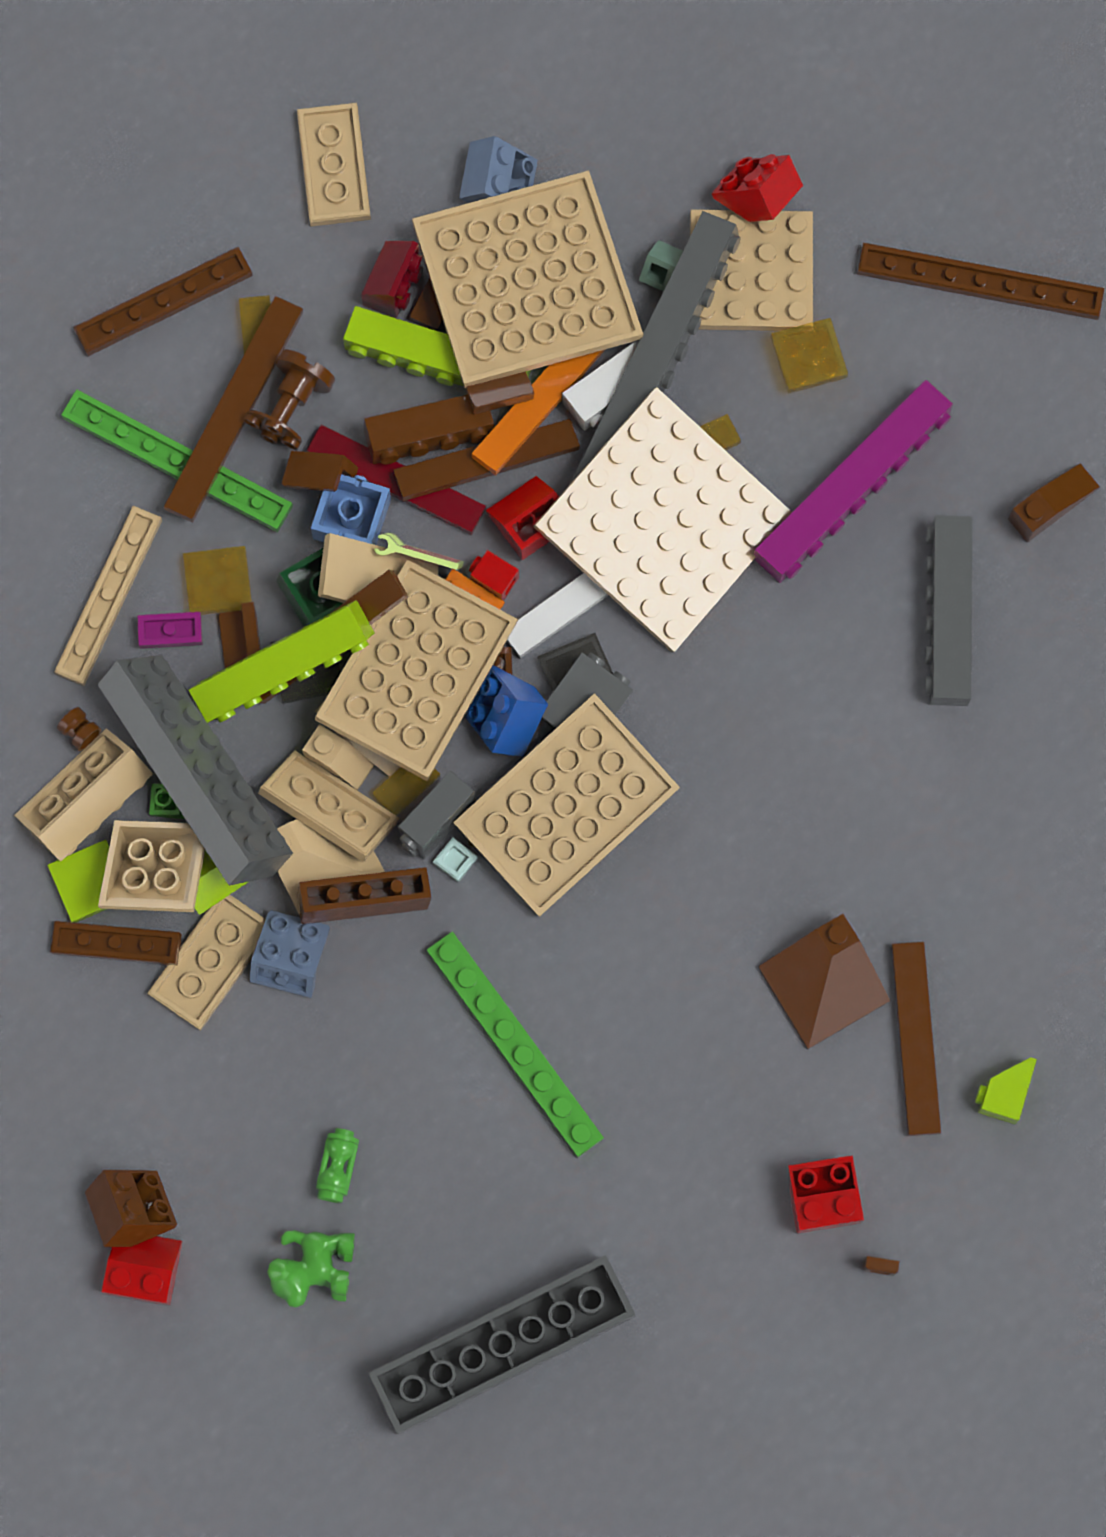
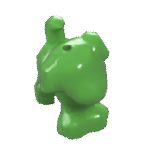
[267,1230,355,1308]

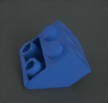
[465,666,548,757]

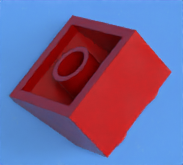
[101,1236,183,1306]

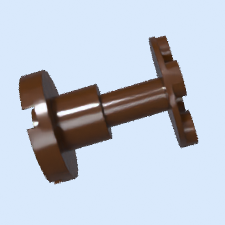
[243,349,335,450]

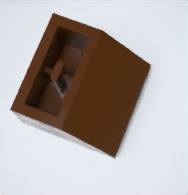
[85,1170,177,1247]

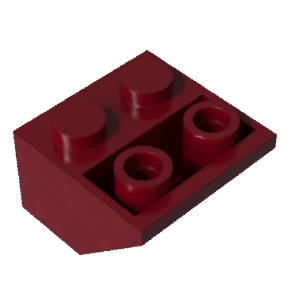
[361,241,423,318]

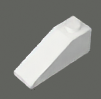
[562,341,638,431]

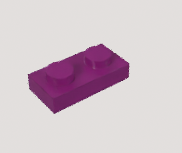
[138,612,203,649]

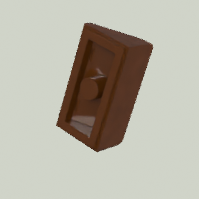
[466,371,535,415]

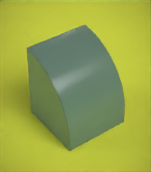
[639,240,683,291]

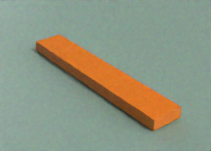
[471,349,606,476]

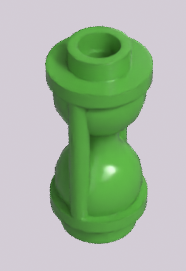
[316,1128,359,1204]

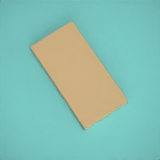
[297,103,371,227]
[318,533,439,603]
[258,750,399,862]
[148,895,266,1031]

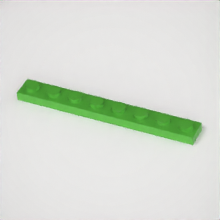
[61,389,293,533]
[427,931,604,1158]

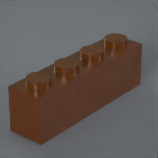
[364,395,494,464]
[297,867,431,924]

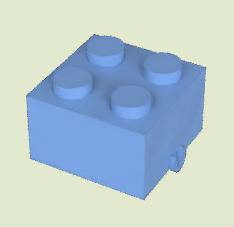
[311,475,391,545]

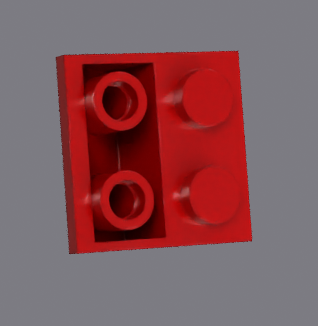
[711,154,803,222]
[486,476,559,560]
[788,1155,864,1234]

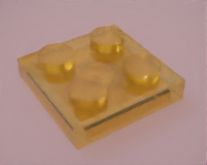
[771,318,848,394]
[183,546,252,615]

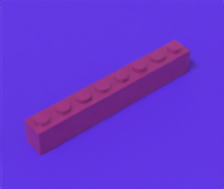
[754,380,953,583]

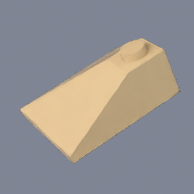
[277,819,385,915]
[98,820,205,912]

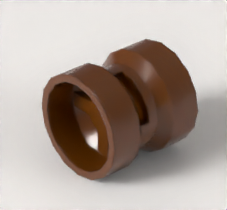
[57,707,101,751]

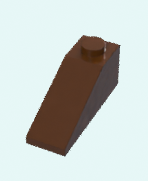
[1008,463,1100,543]

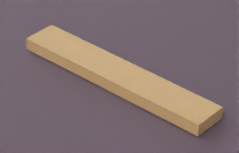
[54,506,162,686]

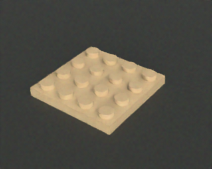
[690,210,813,331]

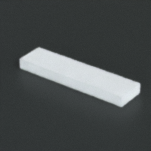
[507,573,609,659]

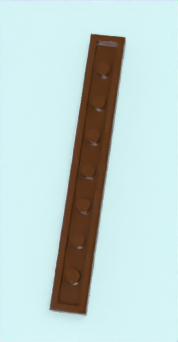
[857,242,1105,320]
[164,296,303,523]

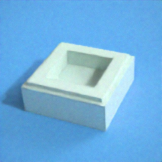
[433,837,478,883]

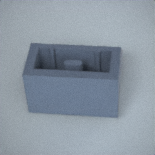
[459,136,538,203]

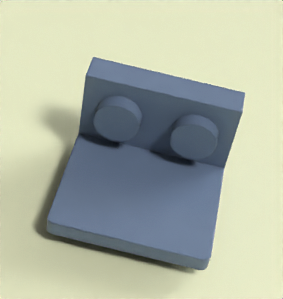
[250,910,330,998]

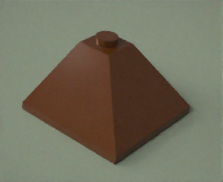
[758,913,890,1049]

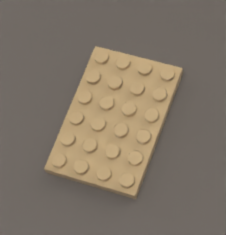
[315,559,518,781]
[453,693,680,917]

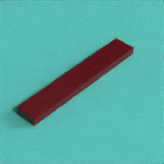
[307,424,486,535]

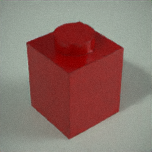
[469,550,519,601]

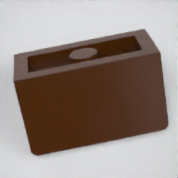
[282,451,358,492]
[219,602,261,668]

